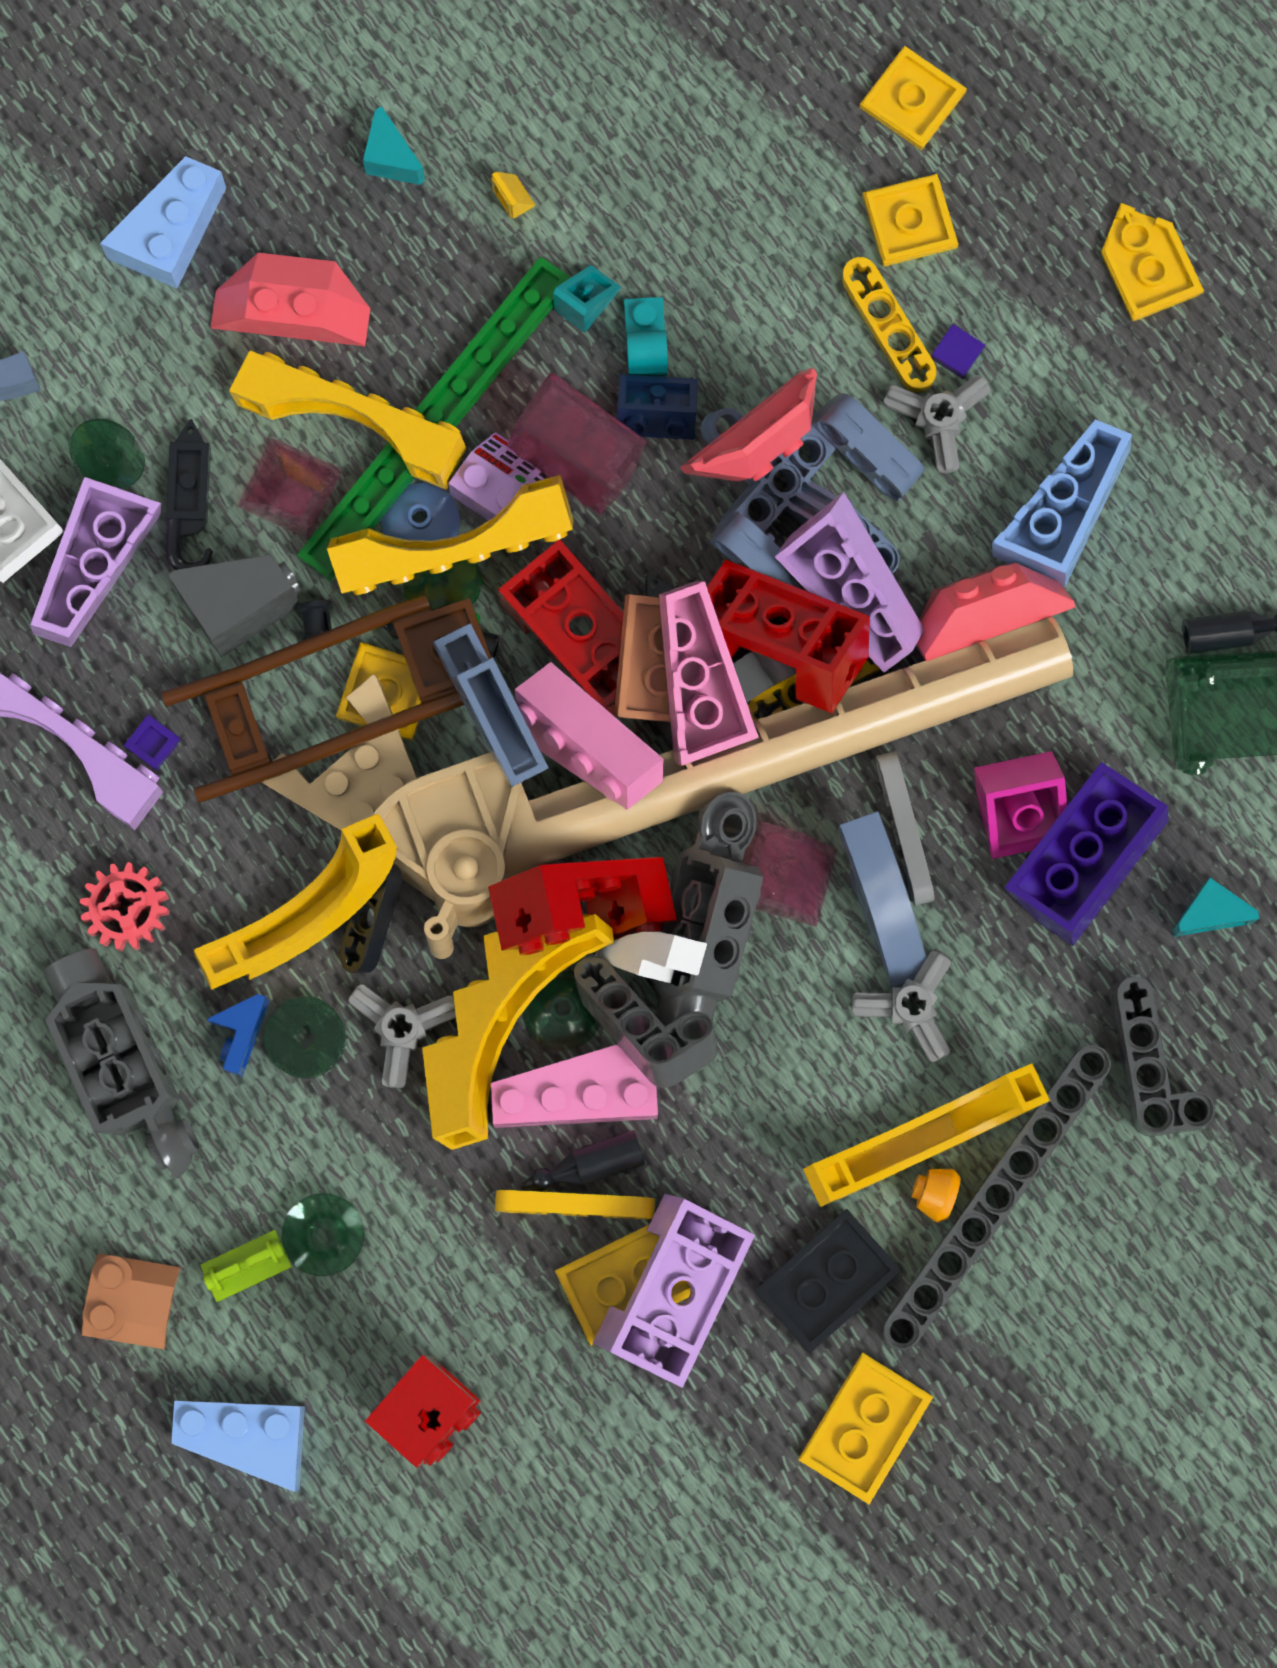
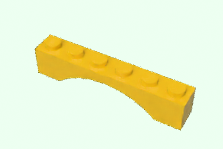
[229,351,467,490]
[327,475,574,595]

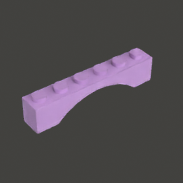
[0,673,163,831]

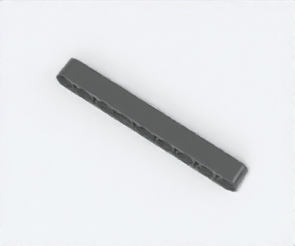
[881,1045,1111,1350]

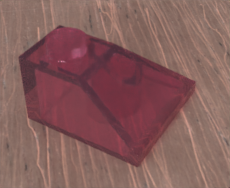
[237,438,343,539]

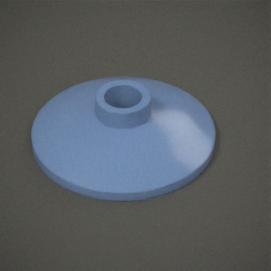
[381,483,460,541]

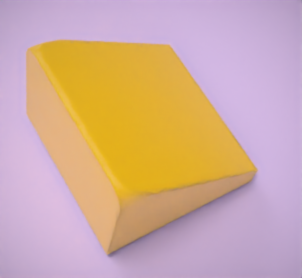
[491,172,535,219]

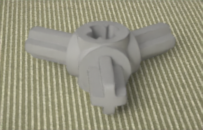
[883,375,991,474]
[851,951,951,1063]
[348,984,456,1089]

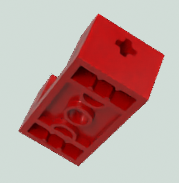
[498,540,624,715]
[707,560,870,714]
[488,857,677,956]
[364,1355,482,1468]

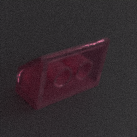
[507,372,647,515]

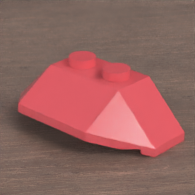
[211,253,370,346]
[680,367,817,482]
[916,563,1075,662]

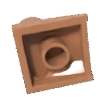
[82,1253,181,1349]

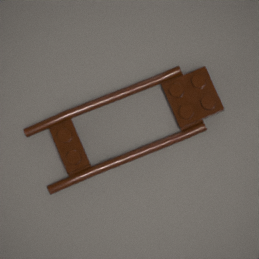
[161,594,491,803]

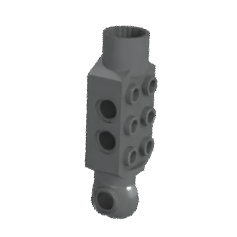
[652,792,764,1027]
[43,948,200,1179]

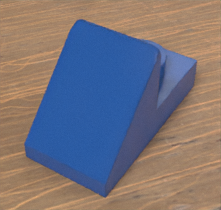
[206,994,269,1077]

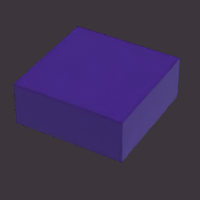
[931,324,985,379]
[123,714,181,771]

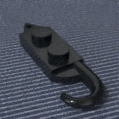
[165,419,213,570]

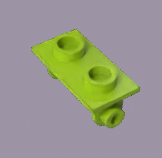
[200,1230,292,1302]

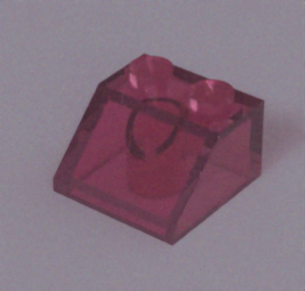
[750,822,837,927]

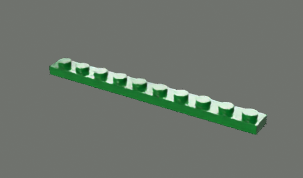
[297,256,571,582]

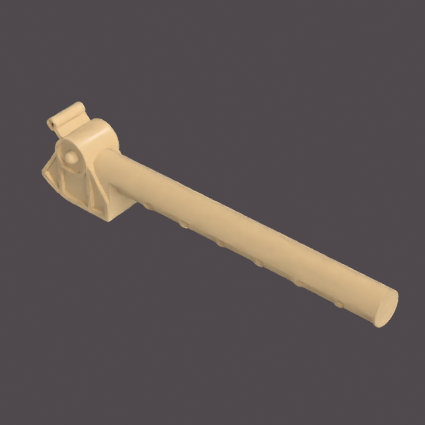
[372,616,1073,959]

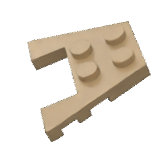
[262,674,419,830]

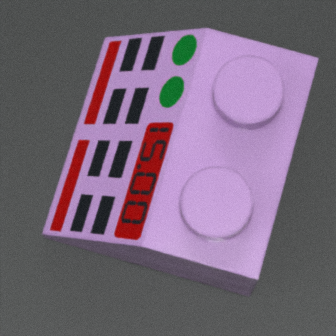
[448,432,560,520]

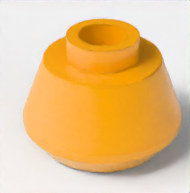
[911,1169,961,1223]

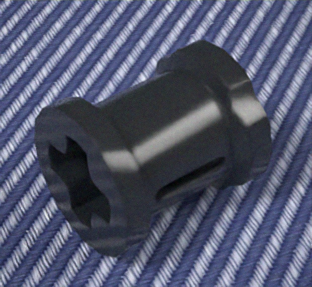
[297,600,333,641]

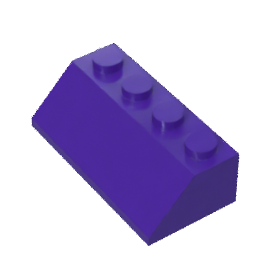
[1005,762,1169,946]

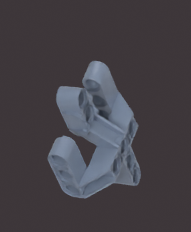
[701,393,925,591]

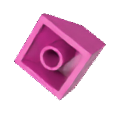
[974,751,1067,859]

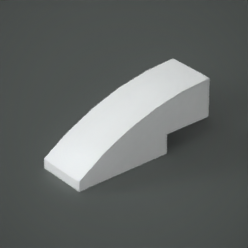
[595,932,707,983]

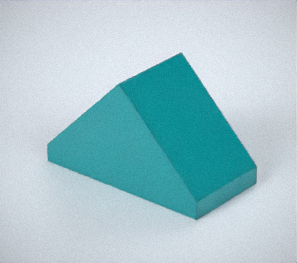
[363,106,425,185]
[553,265,622,333]
[1172,878,1260,937]

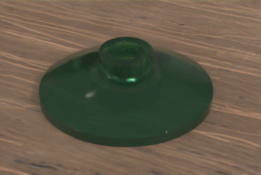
[69,419,145,490]
[523,970,600,1051]
[282,1193,365,1276]

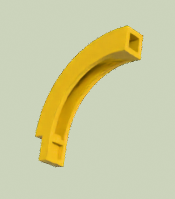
[194,813,397,990]
[803,1063,1050,1207]

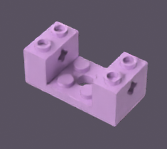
[592,1194,755,1388]

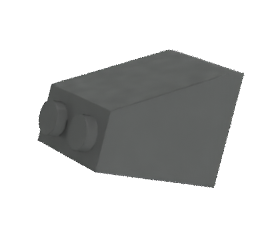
[167,554,302,657]

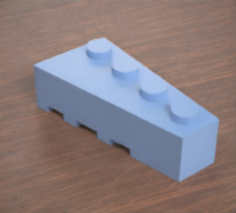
[992,419,1132,588]

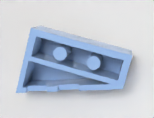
[100,156,226,288]
[171,1401,305,1492]

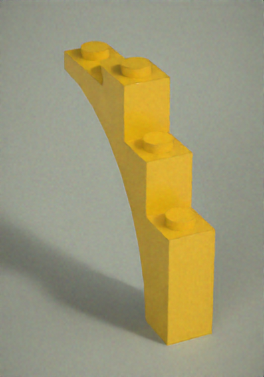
[422,914,614,1150]

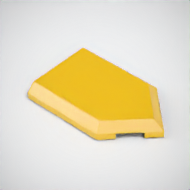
[1101,203,1204,321]

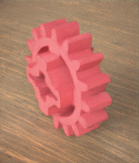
[80,862,170,952]

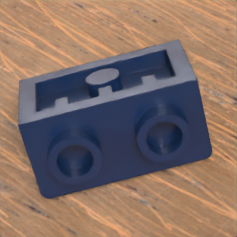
[616,374,698,440]

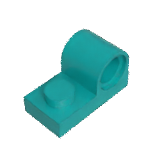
[624,297,668,376]

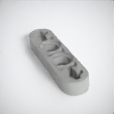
[875,751,935,906]

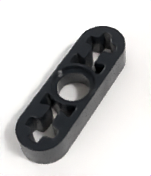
[340,863,402,973]

